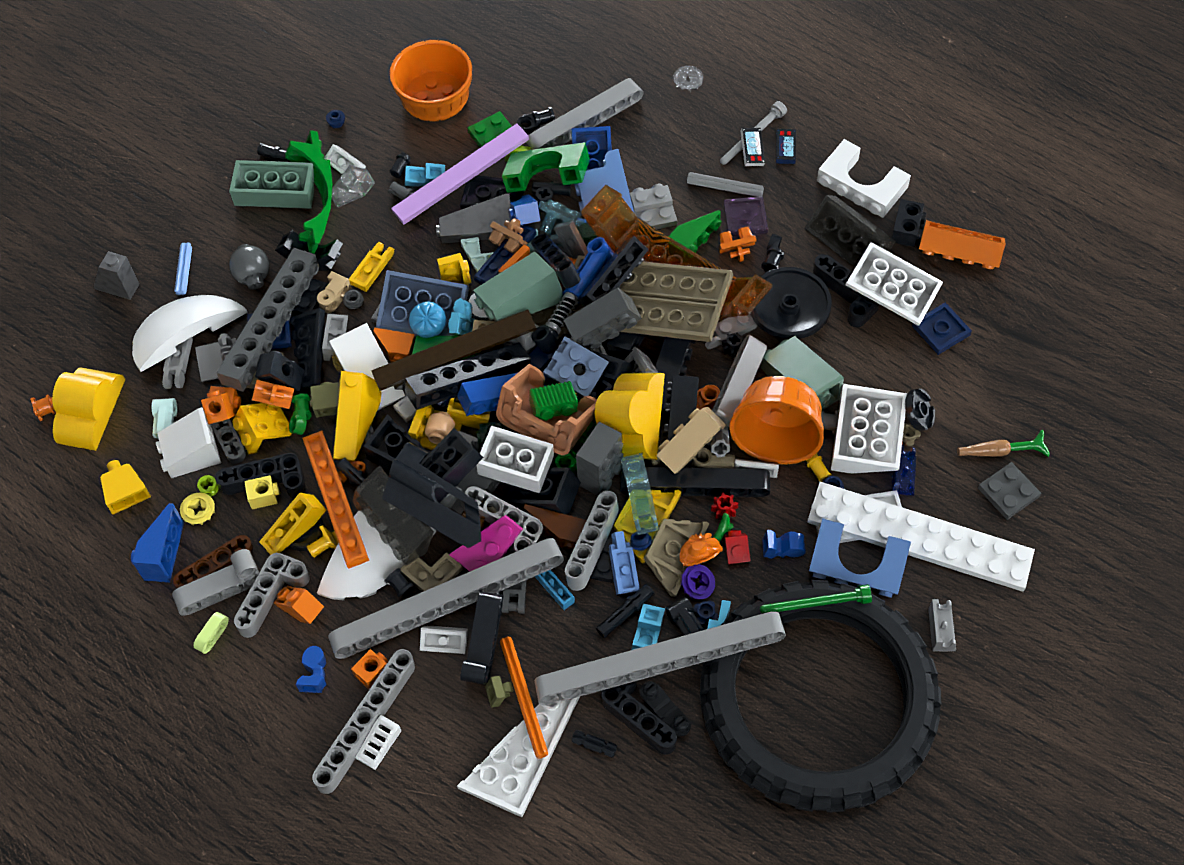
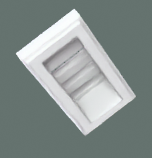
[355,715,401,770]

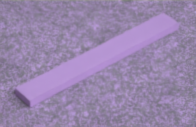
[391,124,529,225]

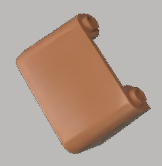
[496,364,597,455]

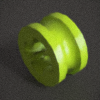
[197,475,219,497]

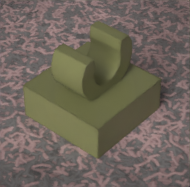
[485,676,514,708]

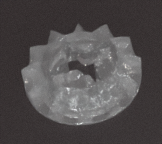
[673,66,703,91]

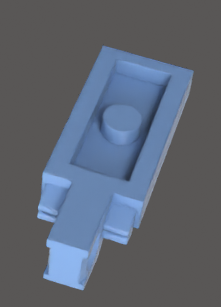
[609,531,640,595]

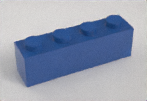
[457,373,546,416]

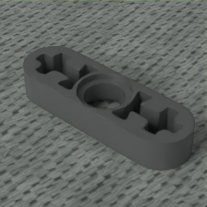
[211,410,246,464]

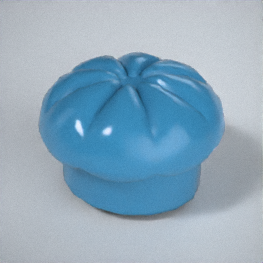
[409,302,446,338]

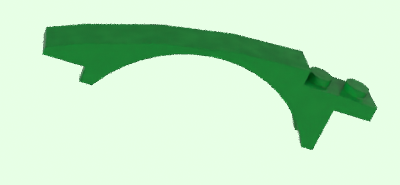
[285,130,333,254]

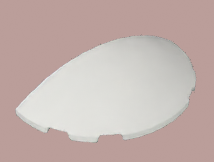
[132,295,248,372]
[317,485,416,600]

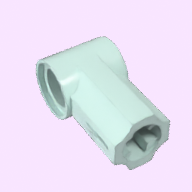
[152,398,178,439]

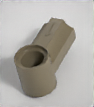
[691,447,735,468]

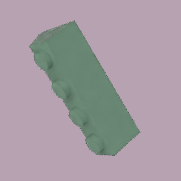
[229,160,314,209]

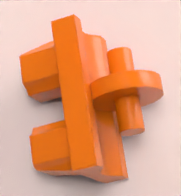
[719,227,757,262]
[252,380,294,409]

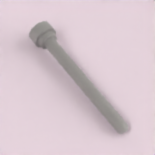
[720,101,787,165]

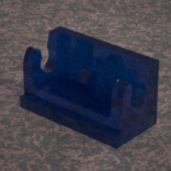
[892,444,916,496]

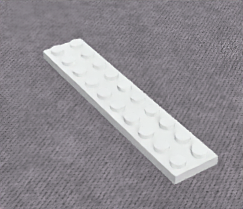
[807,482,1035,592]

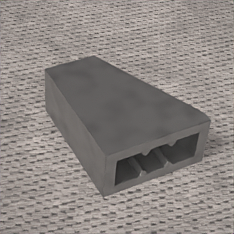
[94,251,139,300]

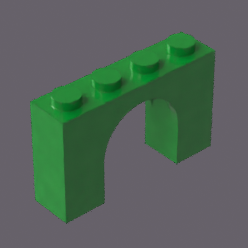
[502,142,590,193]

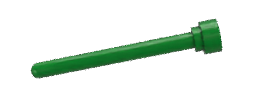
[760,584,872,614]

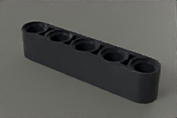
[531,234,581,288]

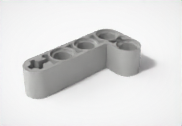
[460,486,543,554]
[172,549,259,616]
[234,553,310,638]

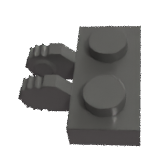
[550,221,588,259]

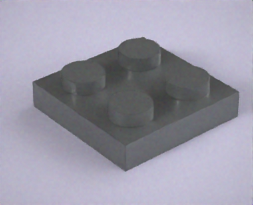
[978,462,1041,520]

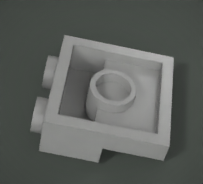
[630,184,678,230]

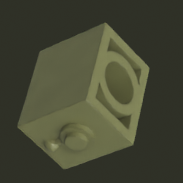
[310,382,339,418]

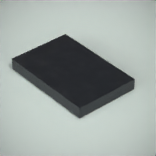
[460,175,524,209]

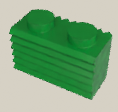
[529,381,578,420]

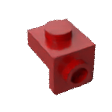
[723,530,750,564]

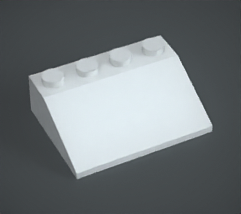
[846,242,943,326]
[831,384,907,474]

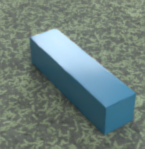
[534,569,575,610]

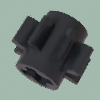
[722,332,745,359]

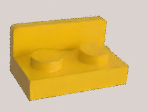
[437,253,472,287]

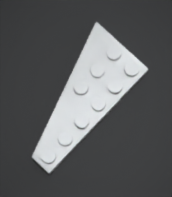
[457,697,580,817]

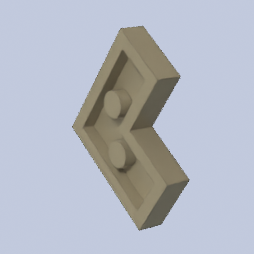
[400,552,463,592]

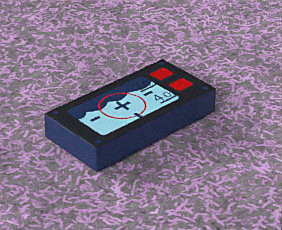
[776,129,796,164]

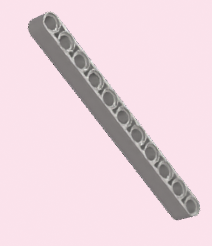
[328,538,564,659]
[534,612,786,705]

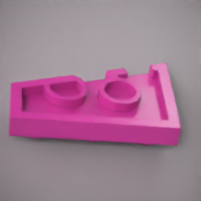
[449,515,523,571]

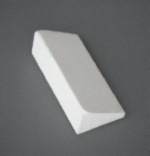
[324,144,366,180]
[735,459,779,478]
[420,626,468,654]

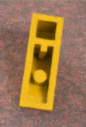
[259,493,327,555]

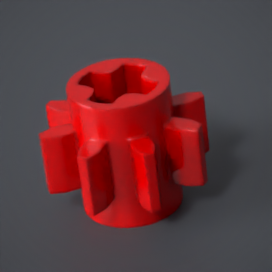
[711,493,738,519]

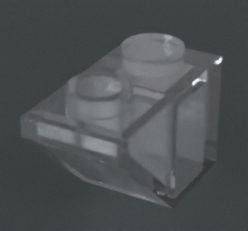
[332,165,375,207]

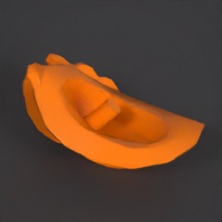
[679,533,723,566]

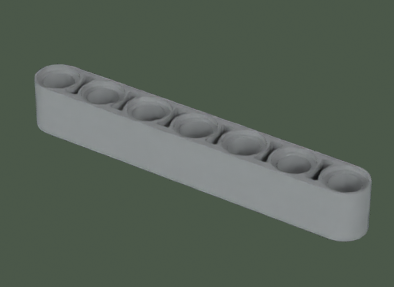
[526,78,643,150]
[312,649,415,794]

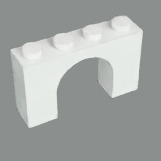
[817,139,911,218]

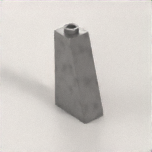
[436,194,511,243]

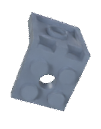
[543,336,609,397]

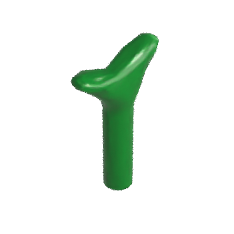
[713,513,734,542]

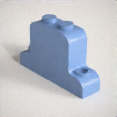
[574,149,637,229]

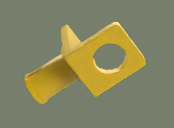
[307,525,339,558]

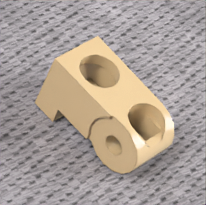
[317,271,352,313]

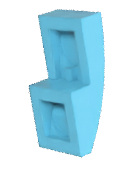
[405,163,445,186]
[707,600,731,629]
[632,604,665,650]

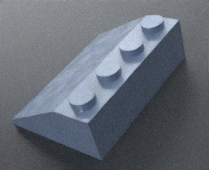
[376,270,469,338]

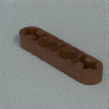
[173,535,253,589]

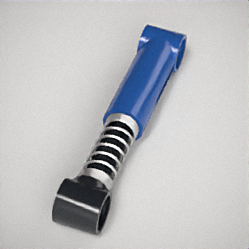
[531,237,614,354]

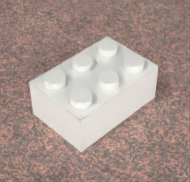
[476,426,554,493]

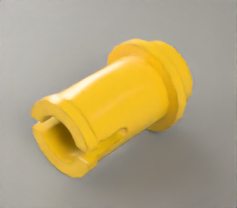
[806,454,831,482]

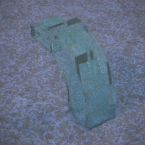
[621,453,659,535]

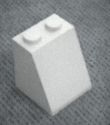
[156,407,221,478]

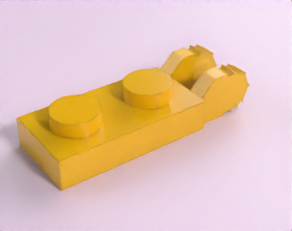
[349,242,395,292]

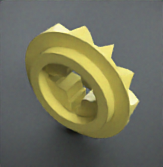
[180,493,215,526]

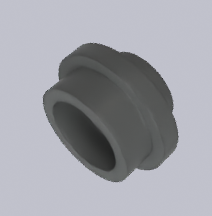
[343,289,364,309]

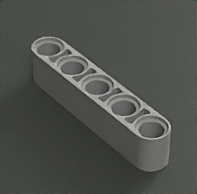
[712,335,767,427]
[565,491,619,591]

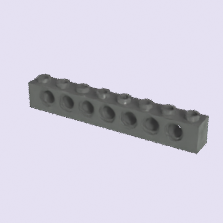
[217,248,319,392]

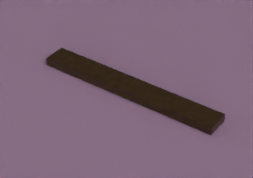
[371,310,536,391]

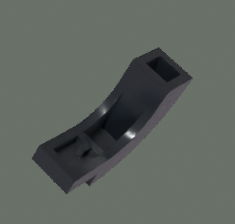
[275,230,343,271]

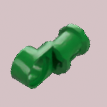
[289,394,312,435]

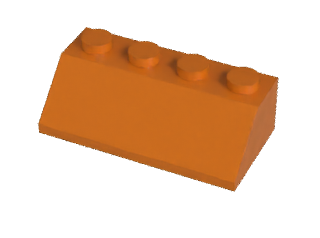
[919,220,1006,269]

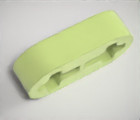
[194,612,229,654]

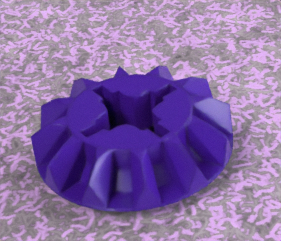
[680,564,715,600]

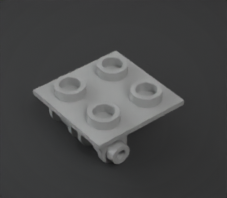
[195,333,236,382]

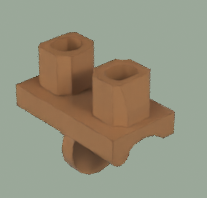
[489,218,528,254]

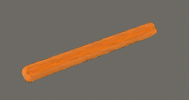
[500,636,548,759]

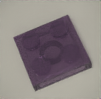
[724,197,768,236]

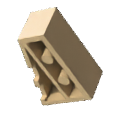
[657,407,726,474]

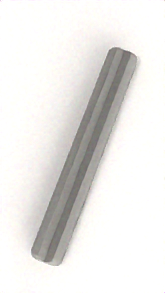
[687,172,764,197]

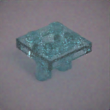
[538,200,587,234]

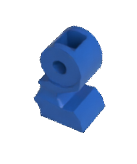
[762,530,806,559]
[296,646,327,693]

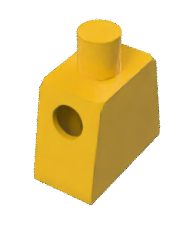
[100,460,151,514]

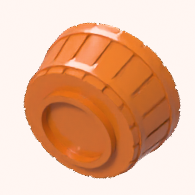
[390,40,472,122]
[729,376,824,464]

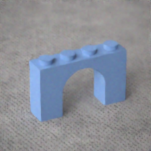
[809,519,911,598]

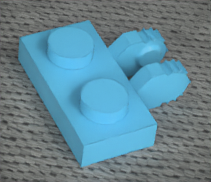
[448,298,476,335]

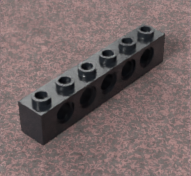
[405,342,531,410]

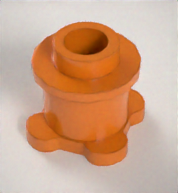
[30,394,56,421]

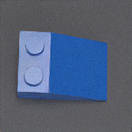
[572,126,612,184]
[131,503,184,583]

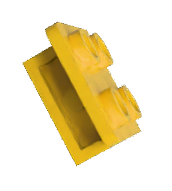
[232,403,292,454]

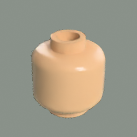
[425,411,455,444]

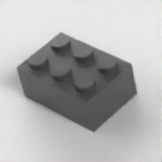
[564,288,642,350]
[576,422,624,496]

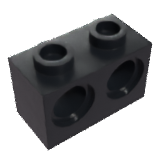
[891,199,926,247]
[582,349,635,381]

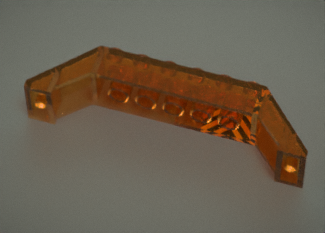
[581,185,773,318]

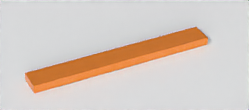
[302,431,370,569]

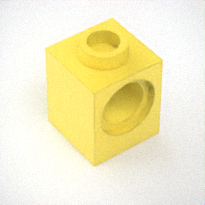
[245,475,280,510]

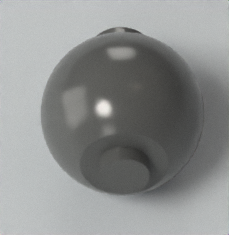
[229,244,270,290]

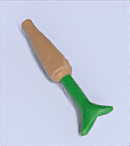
[957,430,1050,457]

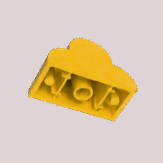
[52,367,125,451]
[595,373,665,460]

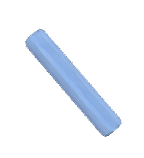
[174,243,192,295]

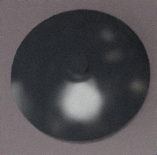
[749,267,832,339]

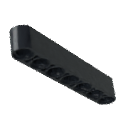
[620,467,771,497]

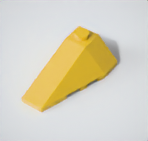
[333,371,381,462]

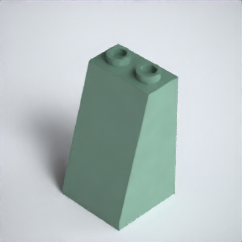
[473,251,564,322]
[760,336,844,410]

